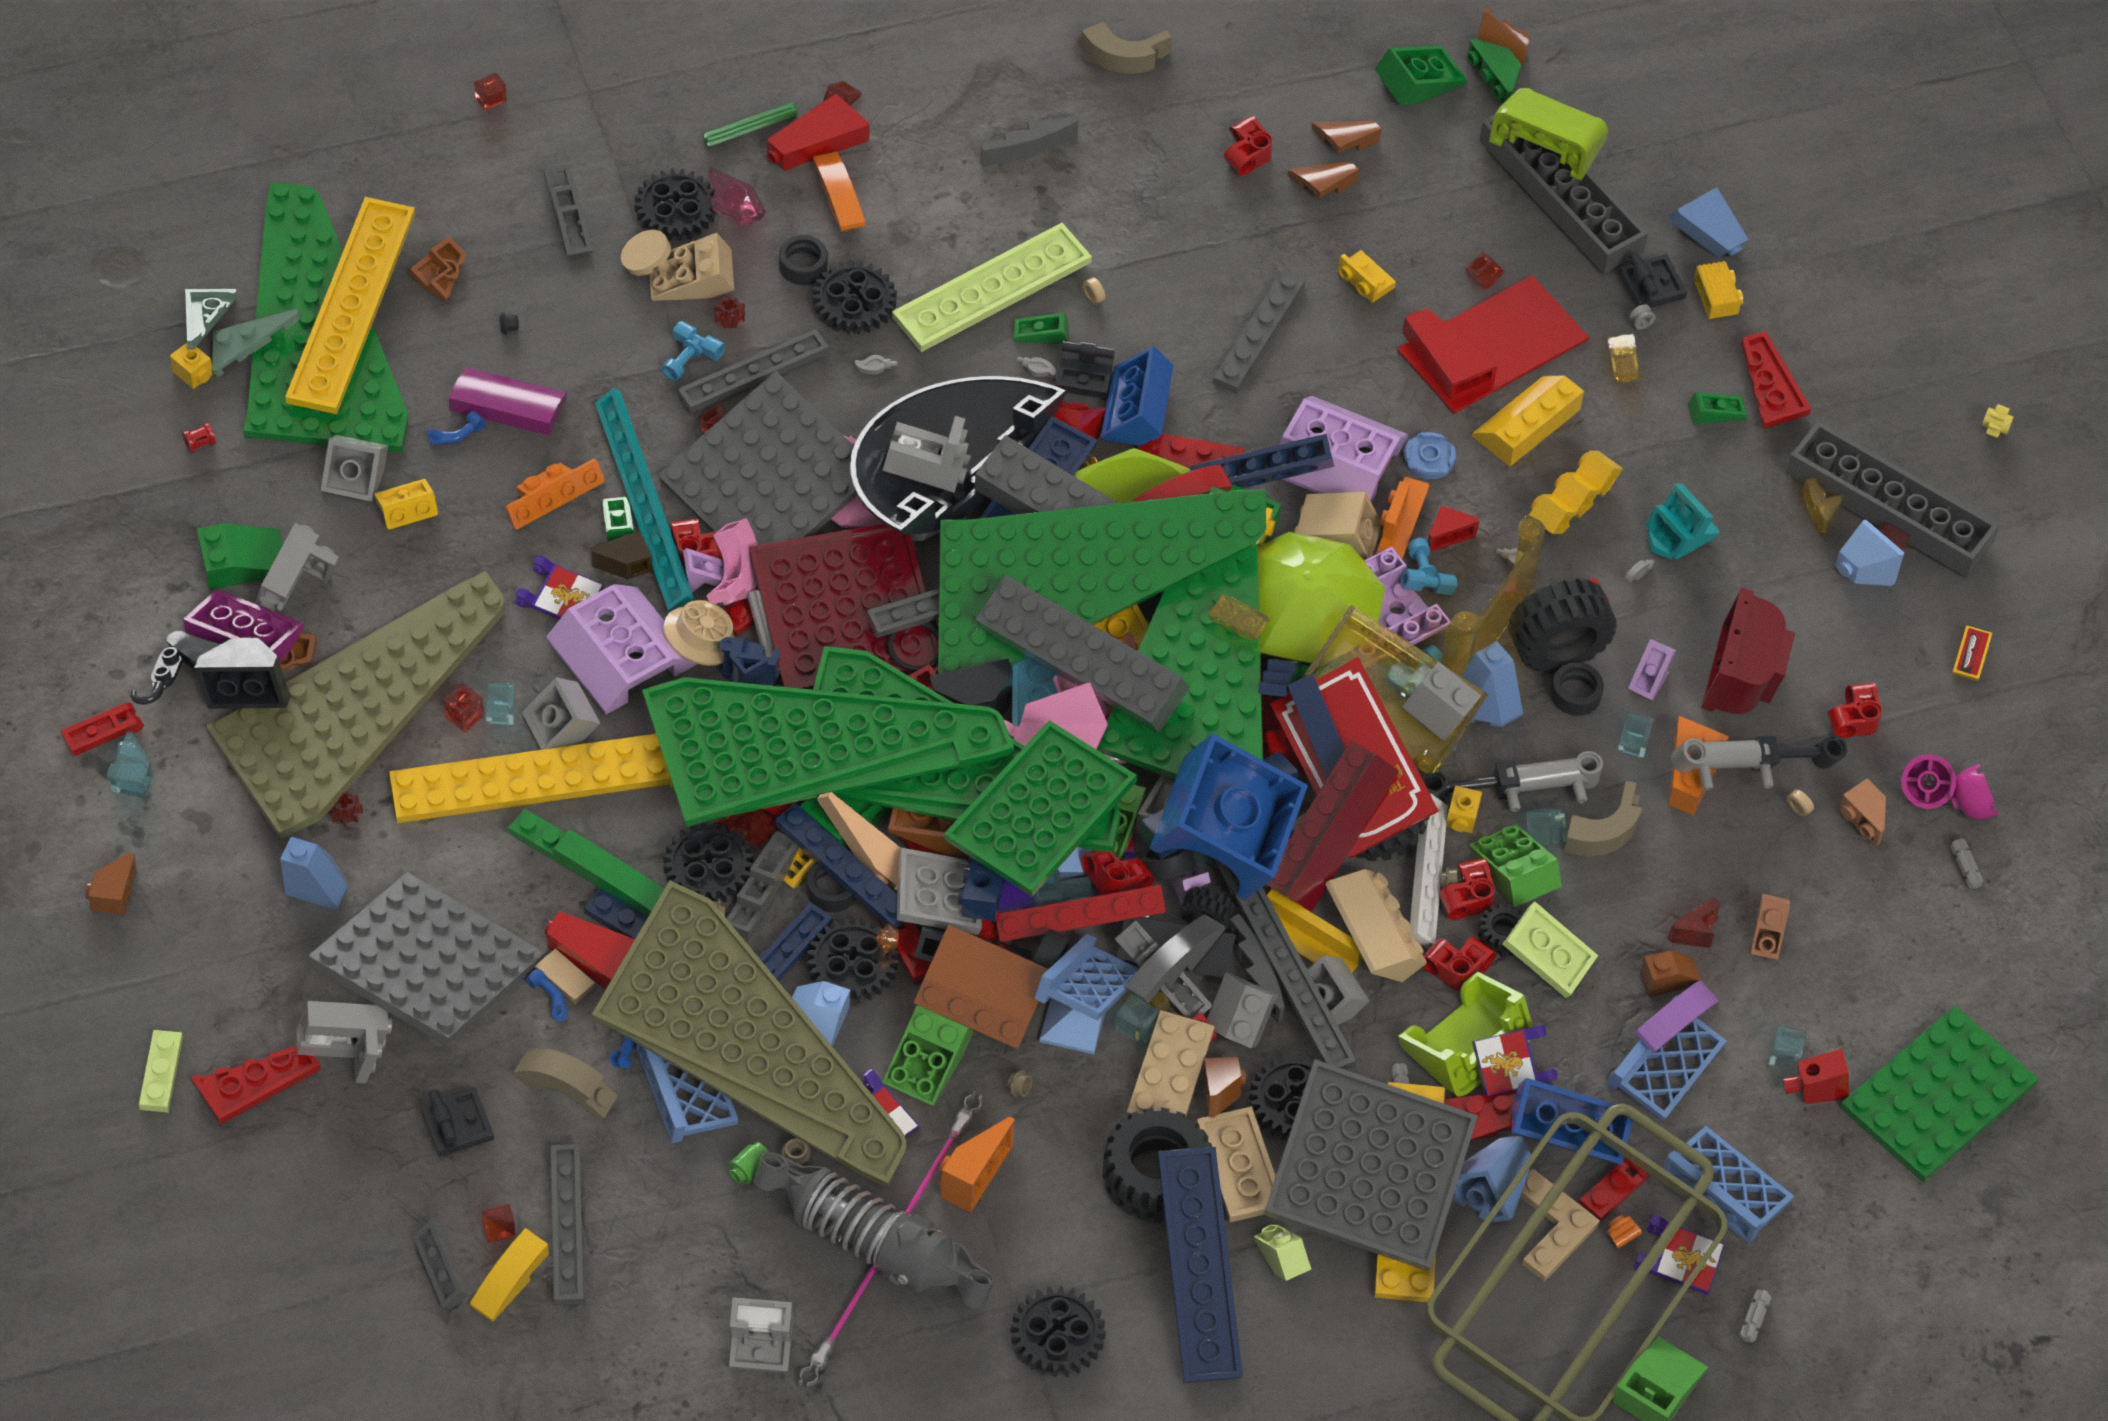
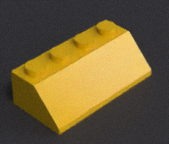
[1472,376,1584,467]

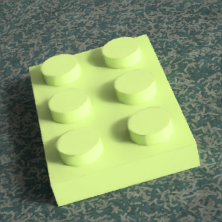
[1503,902,1598,998]

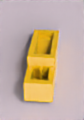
[470,1228,549,1322]

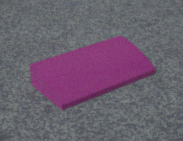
[449,367,567,436]
[183,589,304,663]

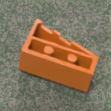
[1668,716,1729,815]

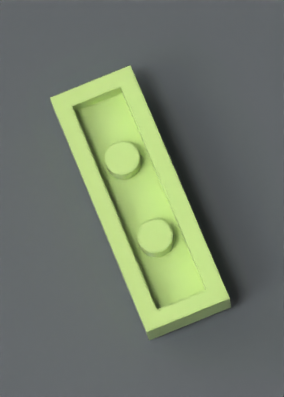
[139,1030,183,1113]

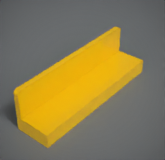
[1267,889,1363,973]

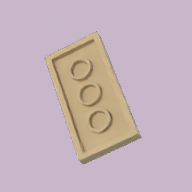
[1127,1010,1215,1119]
[1197,1107,1276,1223]

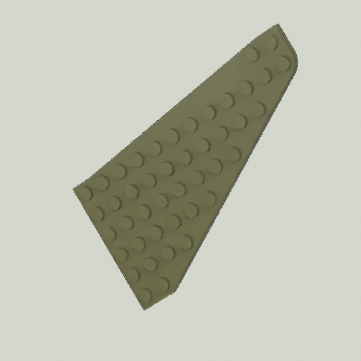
[206,571,505,840]
[591,880,906,1188]

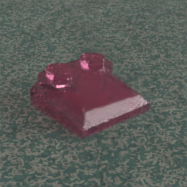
[708,167,766,226]

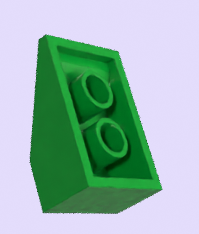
[1374,45,1468,105]
[197,523,283,590]

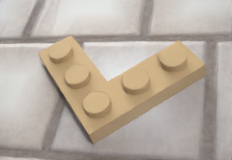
[1520,1169,1600,1282]

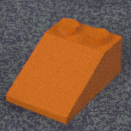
[939,1117,1015,1213]

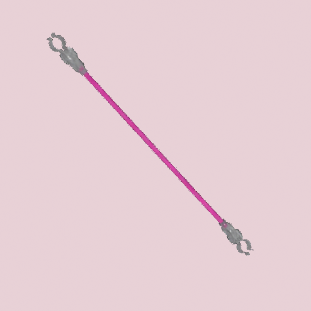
[799,1091,982,1390]

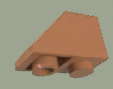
[1839,778,1886,846]
[1750,894,1790,960]

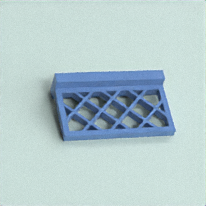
[1034,934,1139,1020]
[1606,995,1727,1121]
[636,1044,739,1144]
[1663,1126,1794,1244]

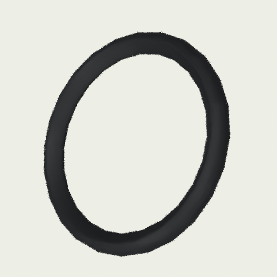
[887,622,939,671]

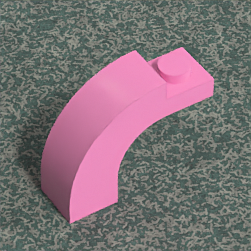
[707,518,757,605]

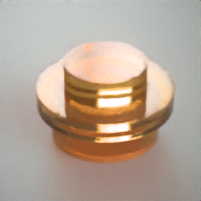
[877,924,899,953]

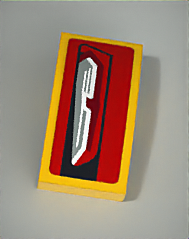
[1952,625,1992,681]

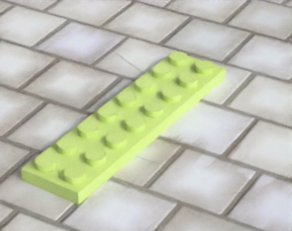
[892,223,1092,352]

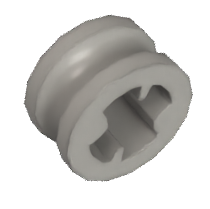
[1629,304,1656,330]

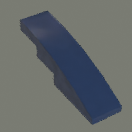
[1258,659,1302,697]
[1288,674,1346,778]

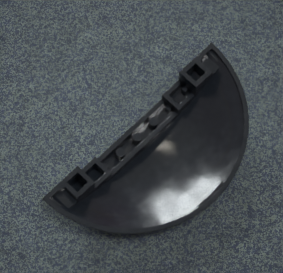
[850,376,1066,535]

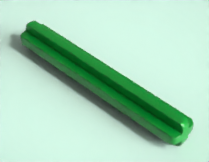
[703,102,798,147]

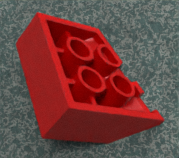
[1054,400,1106,440]

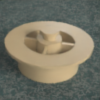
[663,600,735,666]

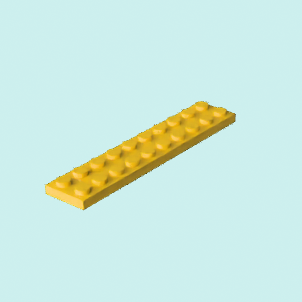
[285,197,415,414]
[389,734,670,823]

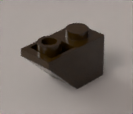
[590,531,652,579]

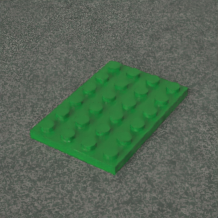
[944,720,1137,897]
[1840,1006,2039,1183]

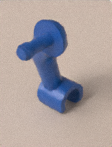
[427,411,485,445]
[526,969,568,1022]
[609,1035,635,1069]

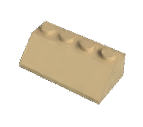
[1325,869,1427,982]

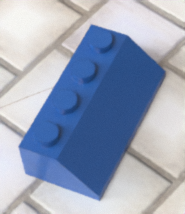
[1101,346,1174,446]
[1512,1078,1632,1165]

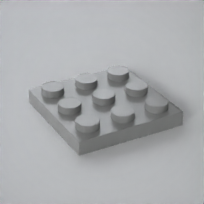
[897,848,982,935]

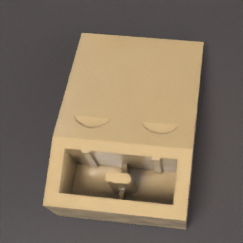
[650,233,734,301]

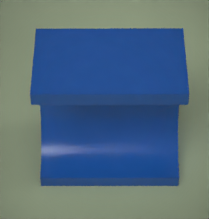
[1150,733,1308,900]

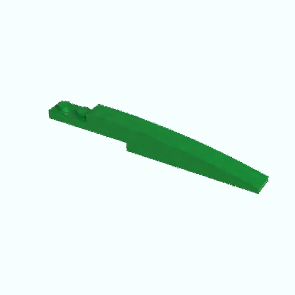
[508,809,664,917]

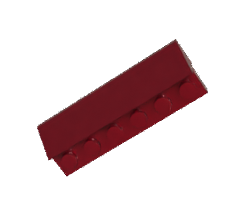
[1266,740,1399,913]

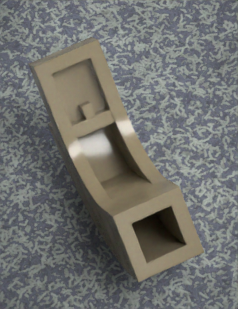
[1081,22,1172,74]
[1564,781,1642,856]
[513,1048,618,1120]

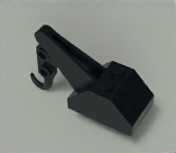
[130,631,291,709]
[929,658,1013,715]

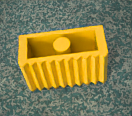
[1694,261,1743,319]

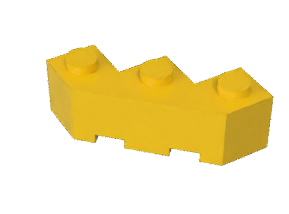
[1528,451,1623,534]

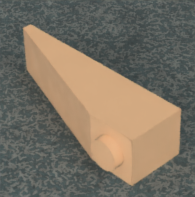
[817,792,901,887]

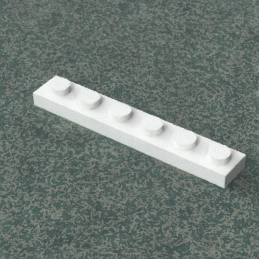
[1410,793,1448,949]

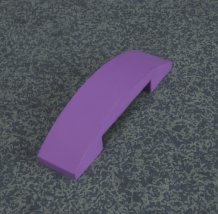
[1634,980,1719,1053]

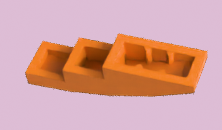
[813,152,866,231]

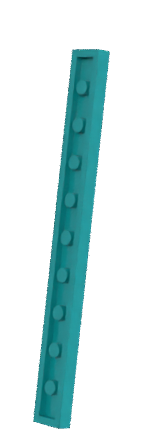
[595,388,694,612]

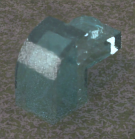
[1034,870,1093,907]

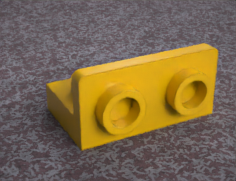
[1338,250,1396,303]
[374,479,438,530]

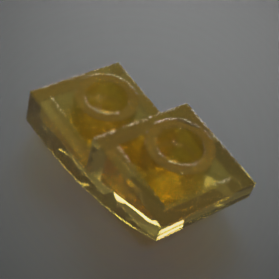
[1607,334,1641,382]
[1208,594,1270,641]

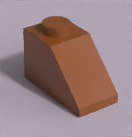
[85,852,137,915]
[1640,951,1702,997]
[1203,1057,1246,1117]

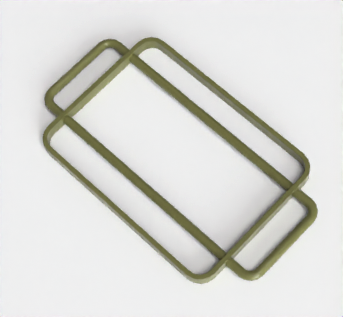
[1425,1103,1727,1421]

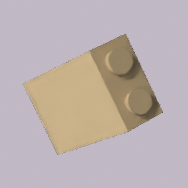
[1294,491,1382,560]

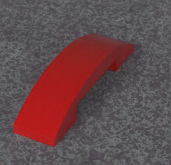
[1131,465,1232,502]

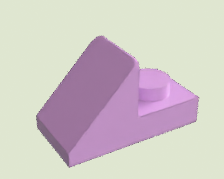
[683,548,724,592]
[1628,639,1676,700]
[1168,865,1211,906]

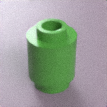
[729,1142,769,1184]

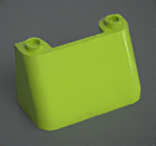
[1489,88,1608,181]
[1398,971,1533,1097]

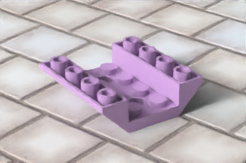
[1279,396,1408,503]
[1344,547,1452,669]
[546,584,697,715]

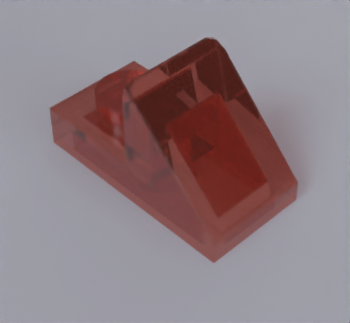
[1668,896,1721,948]

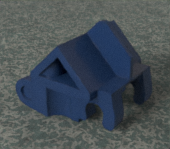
[720,637,780,686]

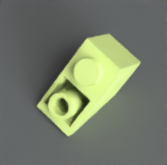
[1253,1225,1311,1281]

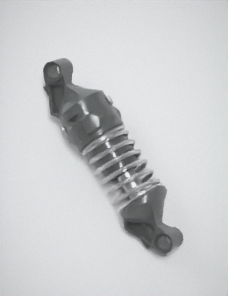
[753,1152,994,1309]

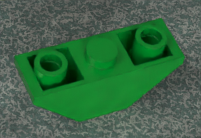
[1467,39,1521,104]

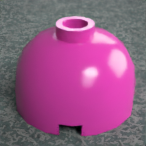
[1901,754,1956,809]
[1951,764,1999,820]

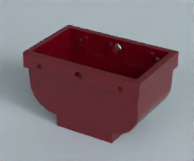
[1701,587,1795,714]

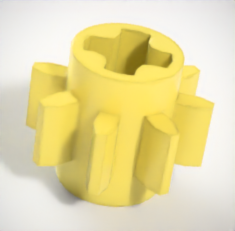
[1982,404,2014,438]

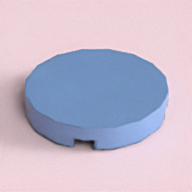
[1403,432,1456,480]

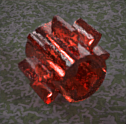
[714,297,745,329]
[328,791,363,827]
[740,810,774,846]

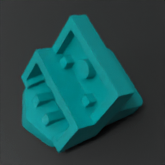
[1645,483,1720,560]

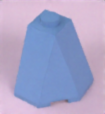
[1668,187,1749,258]
[1460,641,1523,728]
[280,837,348,911]
[1453,1136,1531,1223]

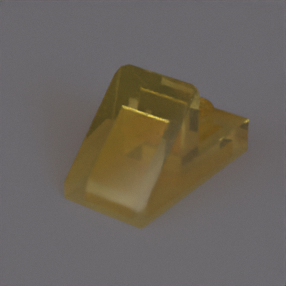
[1801,478,1844,537]

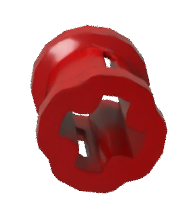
[182,422,216,453]

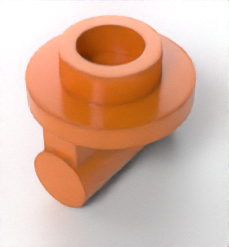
[1607,1215,1642,1249]

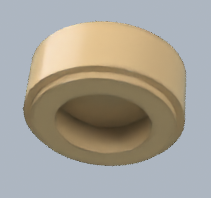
[1083,277,1105,305]
[1787,789,1814,817]

